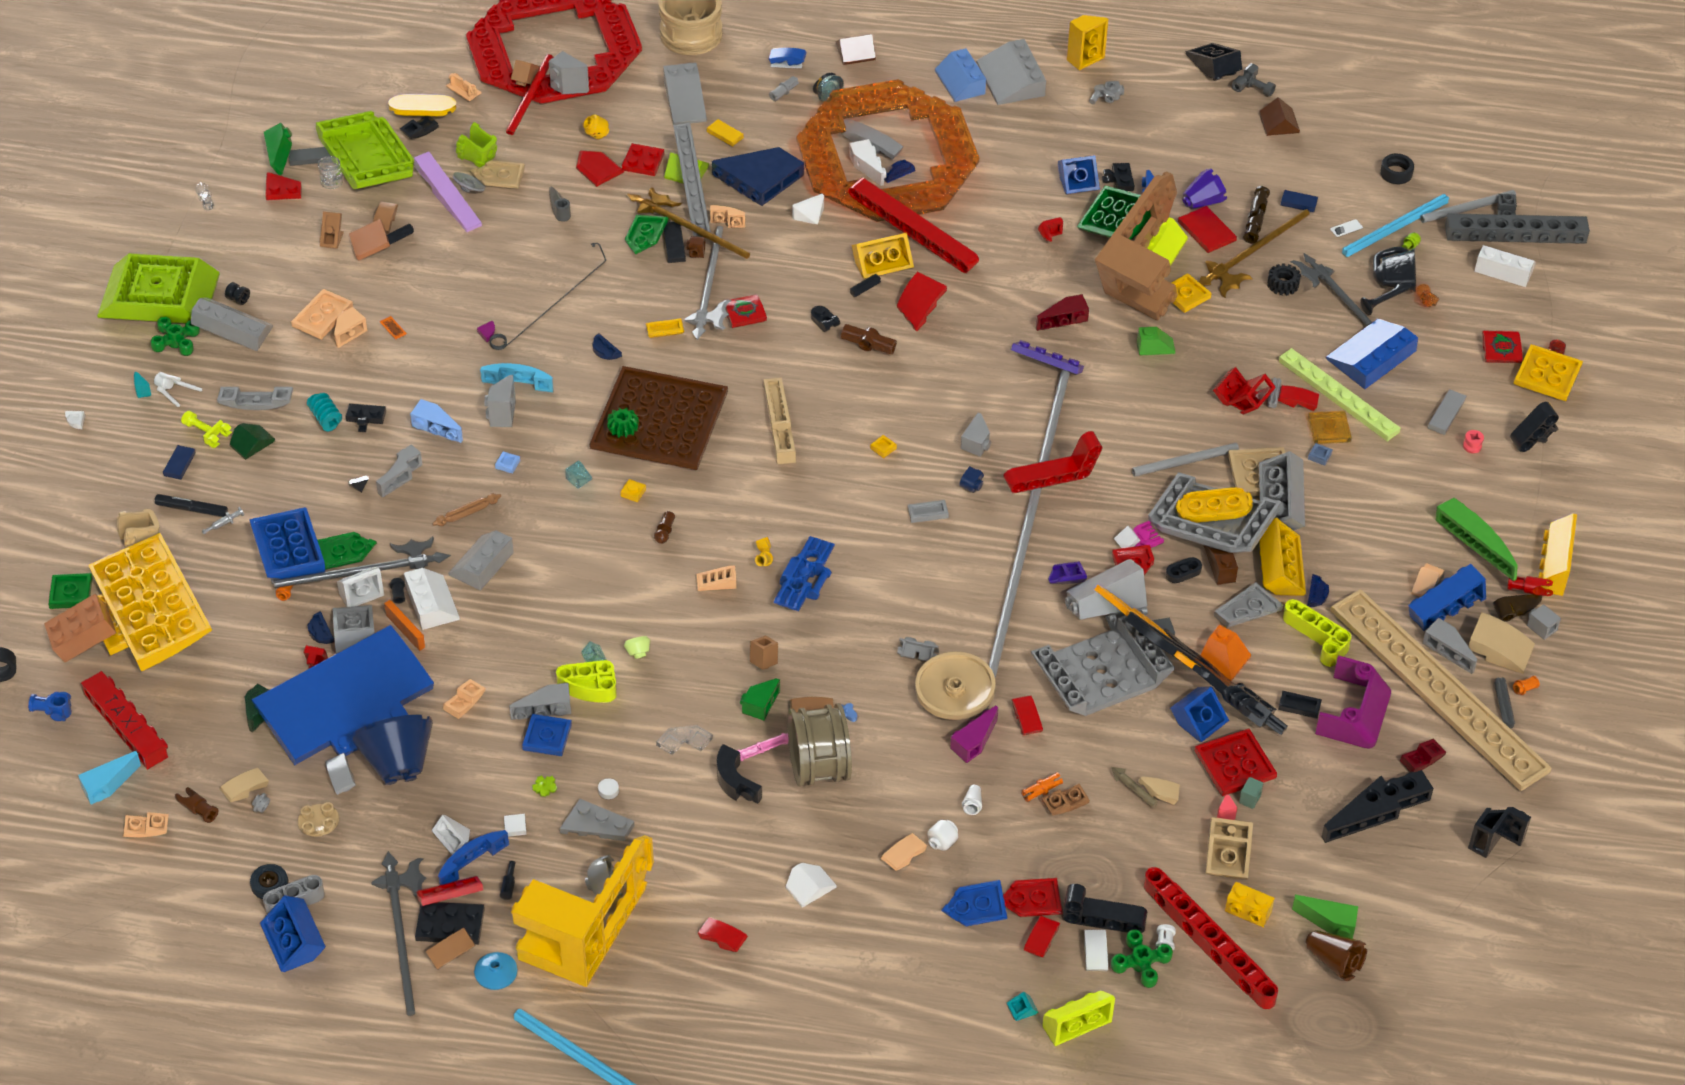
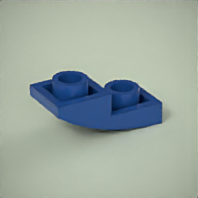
[769,48,807,66]

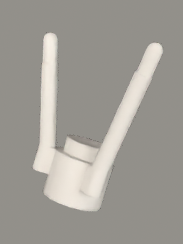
[154,372,202,407]

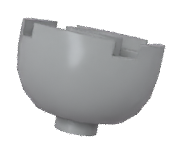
[585,855,623,896]

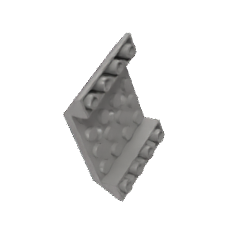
[1031,615,1175,716]

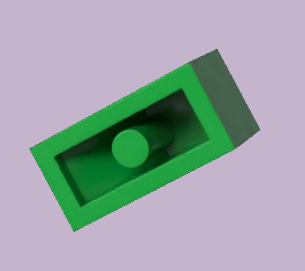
[740,678,780,721]

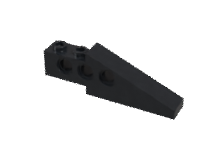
[1321,770,1434,843]

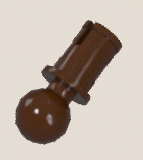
[654,511,675,544]

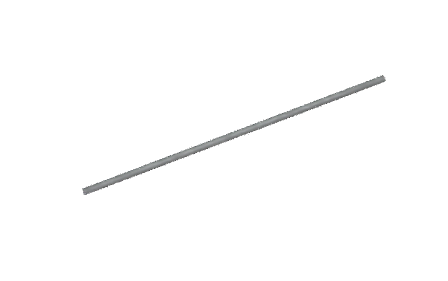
[981,370,1070,713]

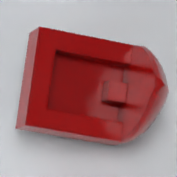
[1038,217,1064,242]

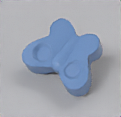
[841,703,857,722]

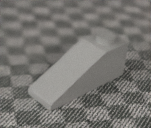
[1422,618,1478,674]

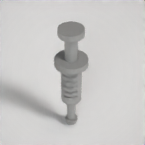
[202,507,244,534]

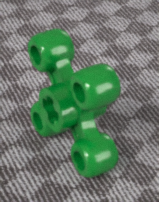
[151,316,200,356]
[1111,930,1173,988]

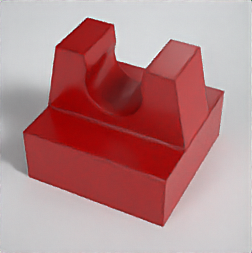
[304,645,328,668]

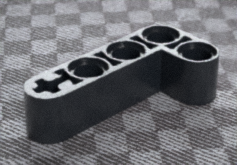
[1063,884,1148,933]

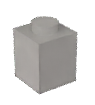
[1527,604,1561,640]

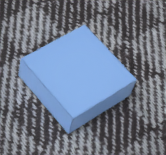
[495,451,520,474]

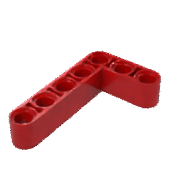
[1003,431,1103,493]

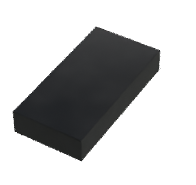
[1278,691,1322,719]

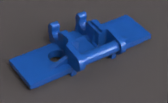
[774,536,835,611]

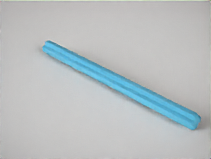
[1342,194,1449,257]
[514,1009,636,1085]

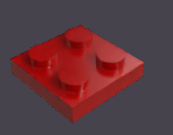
[622,143,665,176]

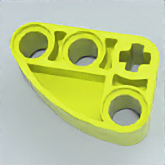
[556,660,617,703]

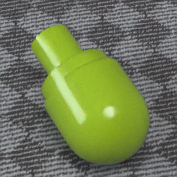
[1401,232,1421,249]

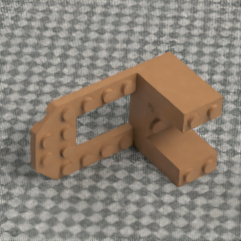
[1095,171,1177,321]

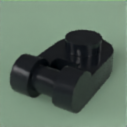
[811,306,840,332]

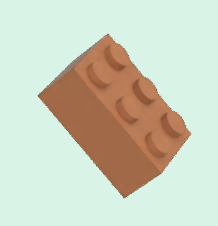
[44,593,116,662]

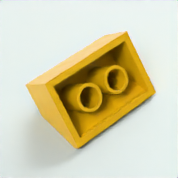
[1067,15,1109,70]
[851,233,914,279]

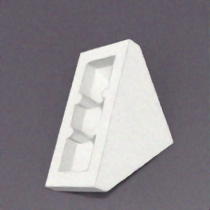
[792,193,824,225]
[432,815,470,855]

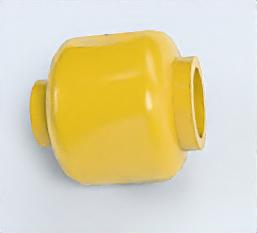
[583,114,609,139]

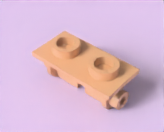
[446,73,481,101]

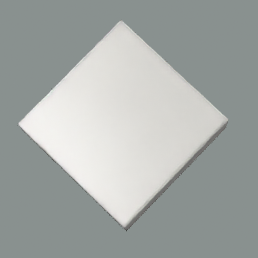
[1114,526,1141,548]
[504,814,527,837]

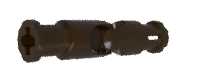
[1243,186,1270,244]

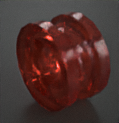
[1548,340,1566,355]

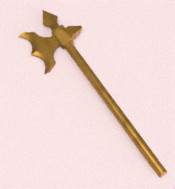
[627,188,750,259]
[1199,209,1310,298]

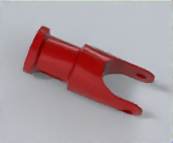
[1508,576,1553,596]

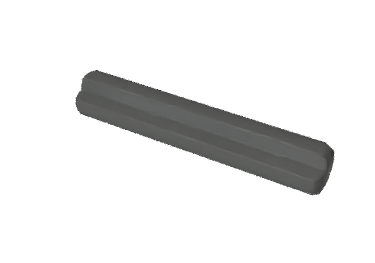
[1494,677,1515,728]

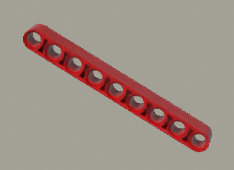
[848,178,979,273]

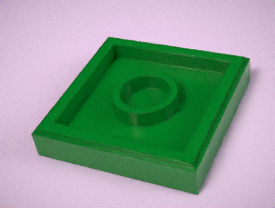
[48,573,93,609]

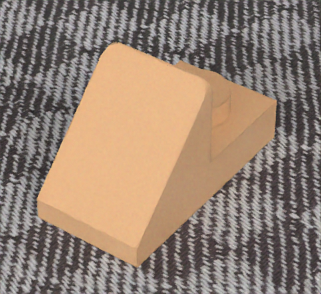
[1411,563,1444,597]

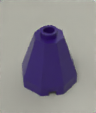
[1182,169,1227,209]

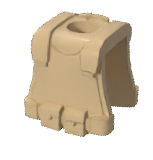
[117,509,159,548]

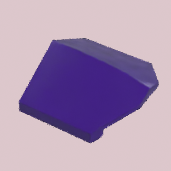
[1048,561,1087,584]

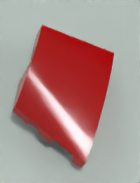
[897,271,947,331]

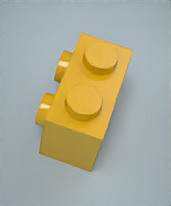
[1225,882,1275,928]

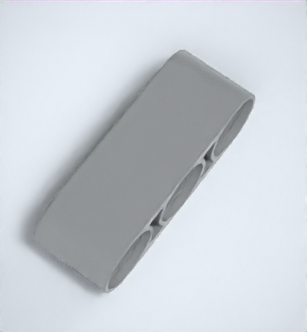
[263,875,325,914]

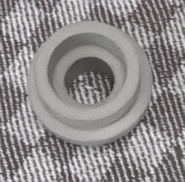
[252,793,270,813]

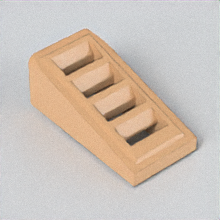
[696,565,736,591]

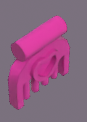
[1133,521,1164,548]

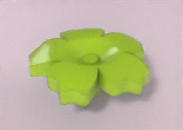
[532,775,557,797]

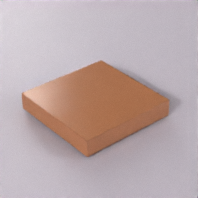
[349,219,390,261]

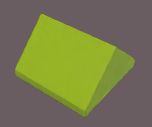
[664,152,709,184]

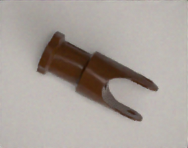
[175,787,219,823]

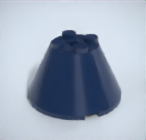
[351,714,433,785]

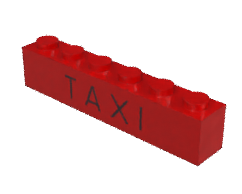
[81,671,168,770]

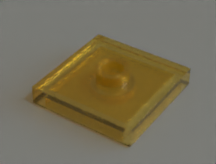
[1308,411,1352,444]

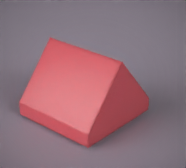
[1217,795,1237,820]

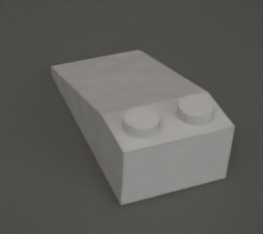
[663,63,707,125]

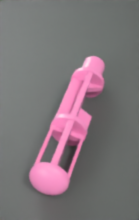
[737,733,788,761]

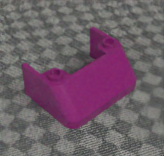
[1315,655,1391,749]

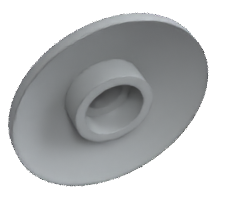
[453,172,486,192]

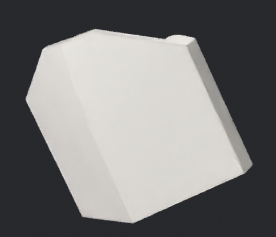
[786,863,836,908]

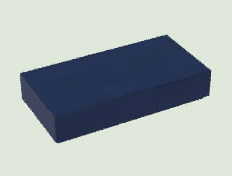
[1280,190,1318,212]
[163,445,196,480]

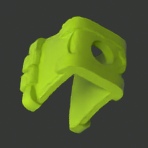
[456,122,497,168]

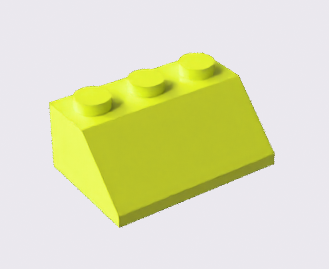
[1147,217,1188,266]
[1042,990,1115,1046]

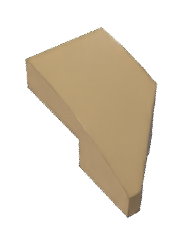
[1138,777,1180,805]

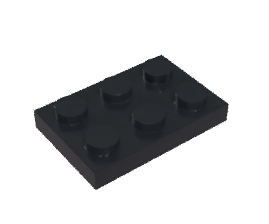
[415,902,485,945]

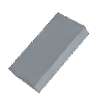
[908,500,949,523]

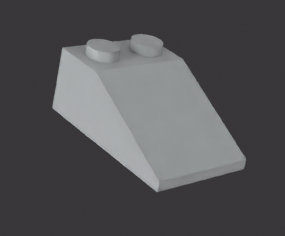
[333,605,374,653]

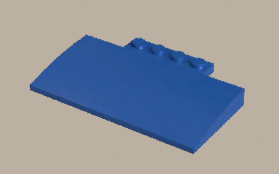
[252,625,434,766]

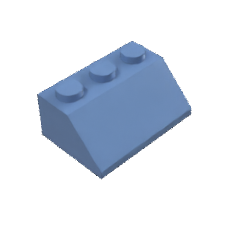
[935,48,986,102]

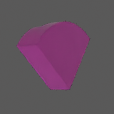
[477,321,495,342]

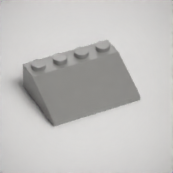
[977,39,1046,105]

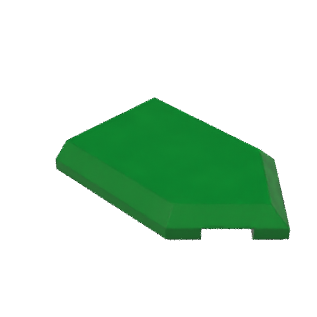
[625,215,669,254]
[317,532,377,570]

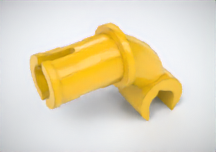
[755,537,773,566]

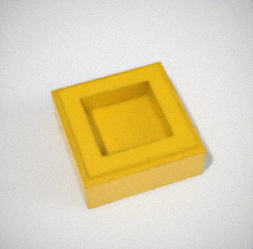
[870,435,897,458]

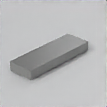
[1428,389,1466,435]

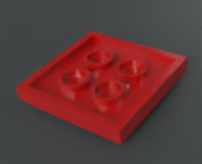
[1194,728,1277,797]

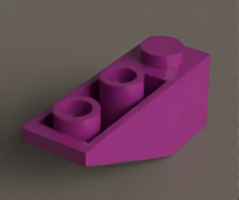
[950,705,998,763]

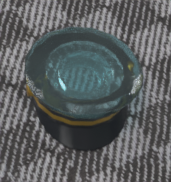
[813,73,844,103]

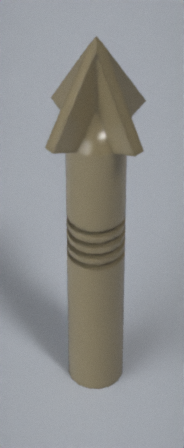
[1111,767,1158,808]

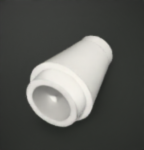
[962,785,982,815]

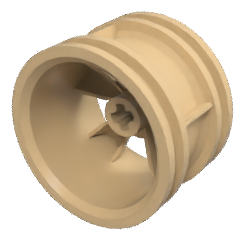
[659,0,722,55]

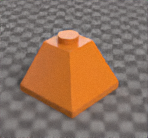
[1201,624,1251,681]

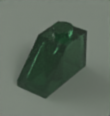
[244,683,269,733]

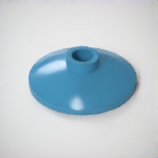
[474,952,518,990]

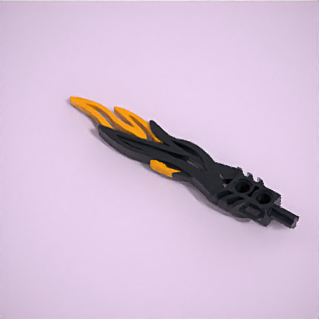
[1094,585,1288,735]

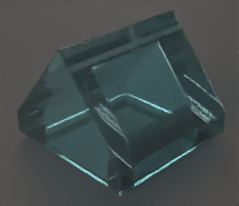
[581,641,607,662]

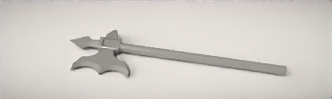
[684,226,732,340]

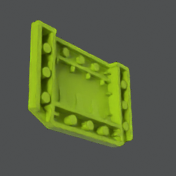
[316,111,414,189]

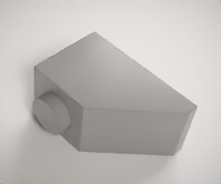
[961,413,991,457]

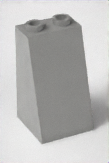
[1065,559,1147,620]

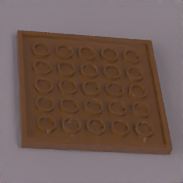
[590,366,728,470]

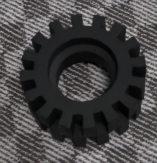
[1267,263,1301,296]

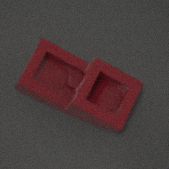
[1399,739,1447,772]

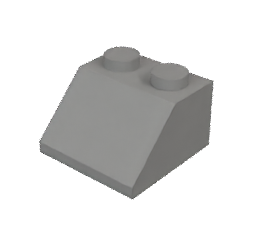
[549,51,589,94]
[485,375,516,427]

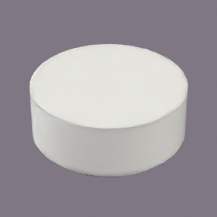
[598,779,619,799]

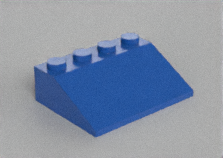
[1326,319,1418,390]
[249,507,325,579]

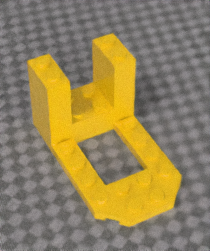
[511,835,654,987]

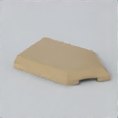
[470,160,525,189]

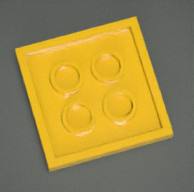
[1513,344,1583,401]

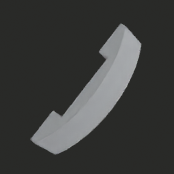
[217,387,293,410]

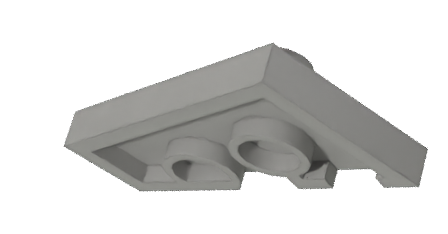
[1214,582,1284,627]
[560,799,635,841]

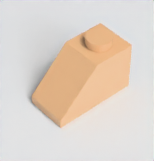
[334,307,367,348]

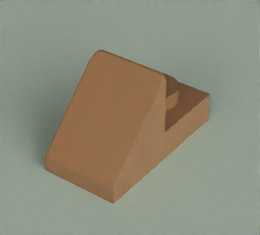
[320,211,344,248]

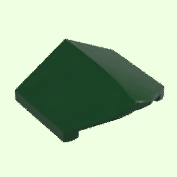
[230,423,275,460]

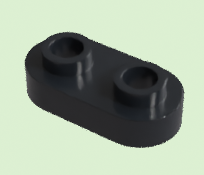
[1166,557,1202,583]

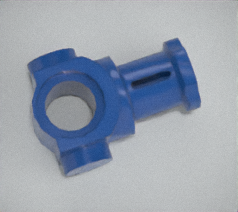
[28,692,72,721]

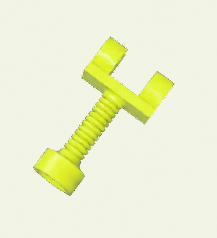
[181,410,232,448]

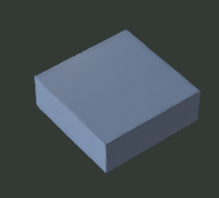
[1308,443,1333,466]

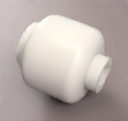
[927,820,958,851]

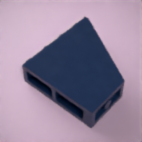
[712,147,804,206]

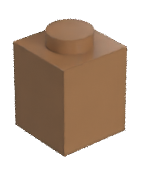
[750,635,778,670]

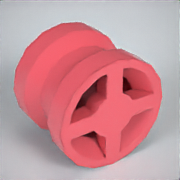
[1463,430,1484,453]

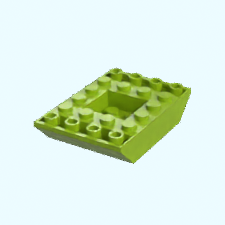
[97,253,220,323]

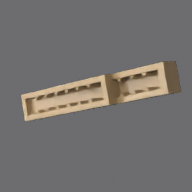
[764,378,796,464]

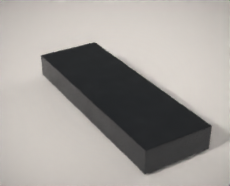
[664,222,686,263]

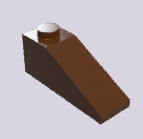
[1203,545,1238,585]

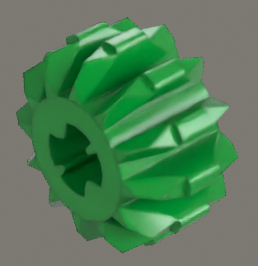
[607,407,639,438]

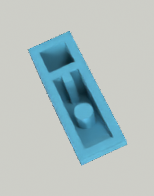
[78,751,141,804]

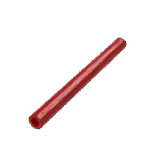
[506,54,554,135]

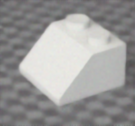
[337,567,384,607]

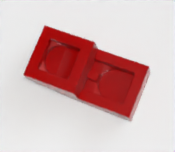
[1278,385,1319,411]
[1012,695,1043,736]
[1024,916,1060,958]
[698,918,748,952]

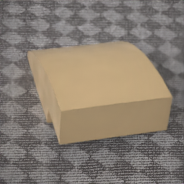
[1468,612,1535,674]
[1206,817,1253,880]

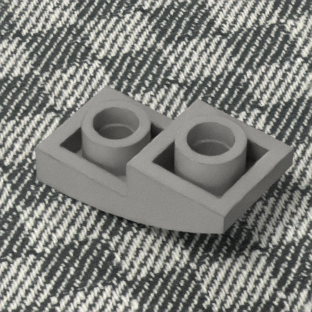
[325,753,356,794]

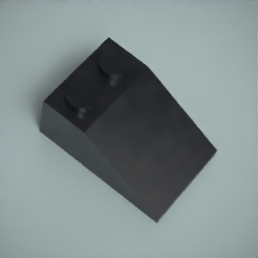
[1185,43,1243,80]

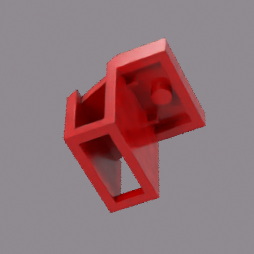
[1213,367,1276,415]

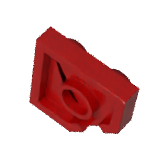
[1112,545,1154,575]

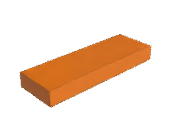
[384,600,425,651]

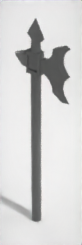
[1290,253,1372,326]
[273,536,451,588]
[371,851,426,1016]

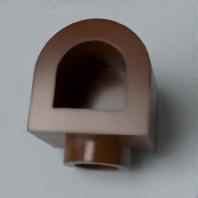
[686,236,706,258]

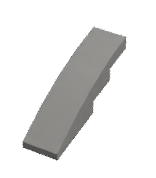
[835,118,903,160]

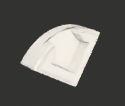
[65,411,85,429]

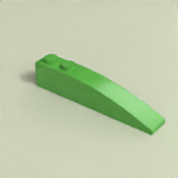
[1436,498,1518,581]

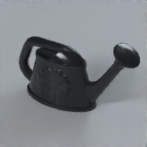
[1360,247,1416,315]

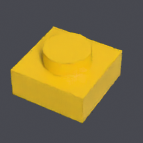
[621,479,646,503]

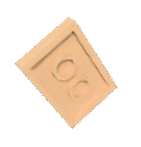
[291,289,353,340]

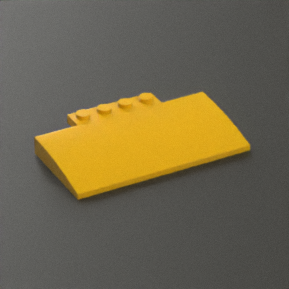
[88,533,212,672]

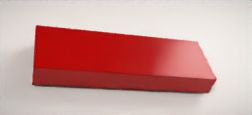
[416,876,483,906]

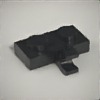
[1102,163,1135,191]
[346,403,386,432]

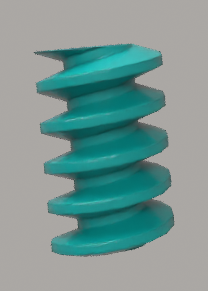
[307,393,342,432]

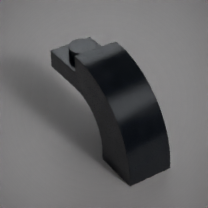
[717,744,762,804]

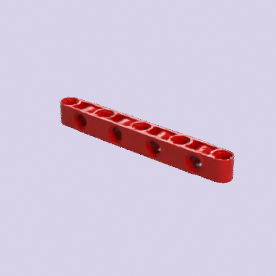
[1144,867,1278,1009]

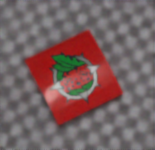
[722,294,767,328]
[1482,331,1523,363]

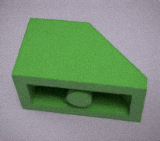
[1137,326,1175,356]

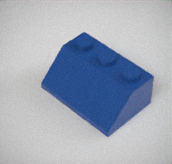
[260,895,326,972]

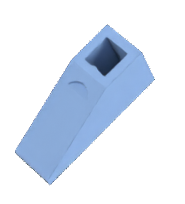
[410,399,463,443]

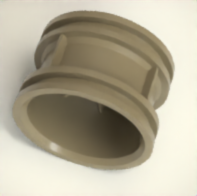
[787,703,852,787]

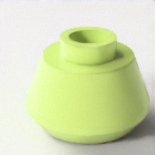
[624,636,650,659]

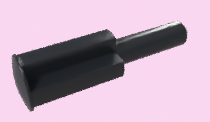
[500,861,516,900]

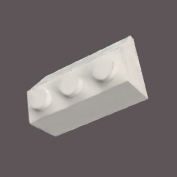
[1475,245,1536,287]
[404,568,460,630]

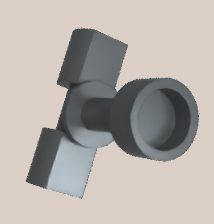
[1232,63,1276,97]

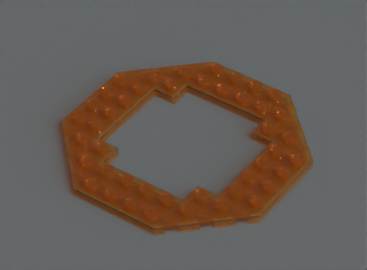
[796,79,980,222]

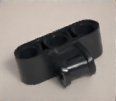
[1510,401,1559,452]

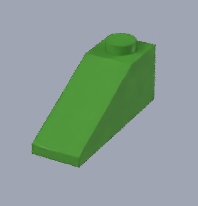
[1292,894,1358,939]

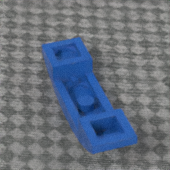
[438,830,509,885]

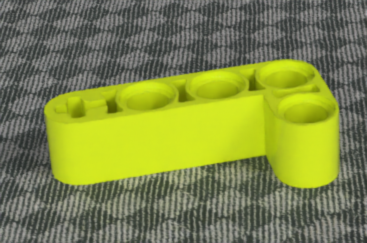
[1283,599,1351,667]

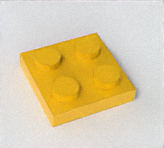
[1171,273,1212,313]

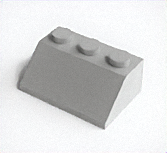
[448,530,514,591]

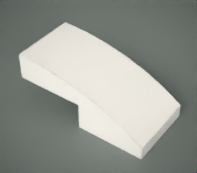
[1084,930,1108,971]

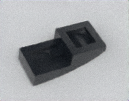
[400,116,439,139]

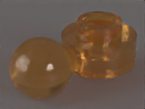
[1416,284,1439,307]

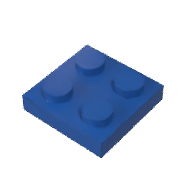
[522,714,572,756]

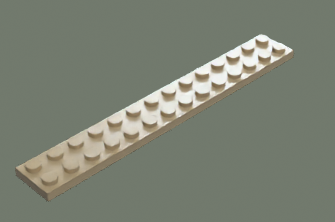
[1331,589,1552,791]

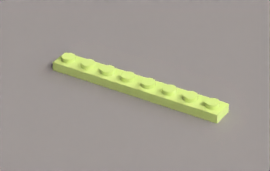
[1278,348,1401,442]

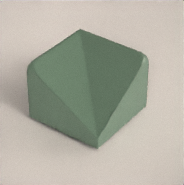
[1239,777,1264,809]

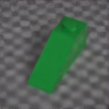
[264,123,292,175]

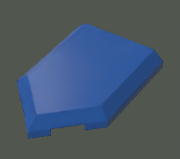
[942,880,1008,927]

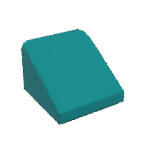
[134,372,152,398]
[1007,991,1039,1021]

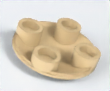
[298,802,339,837]

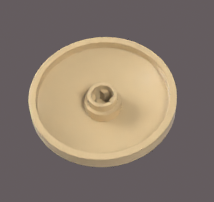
[915,652,996,720]

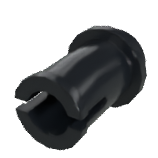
[389,578,405,604]

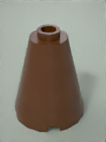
[1305,930,1367,981]

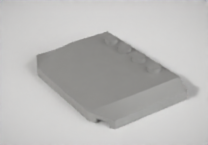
[1148,472,1281,553]

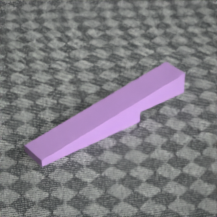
[414,152,482,232]

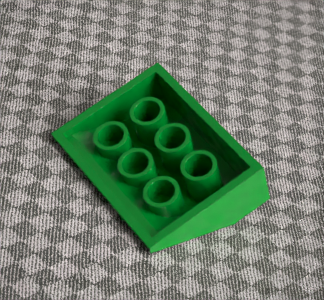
[1077,185,1151,240]

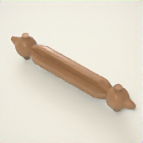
[432,493,501,526]

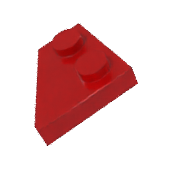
[266,172,302,200]

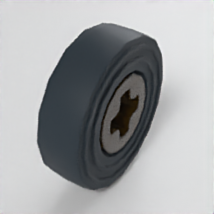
[250,864,289,899]

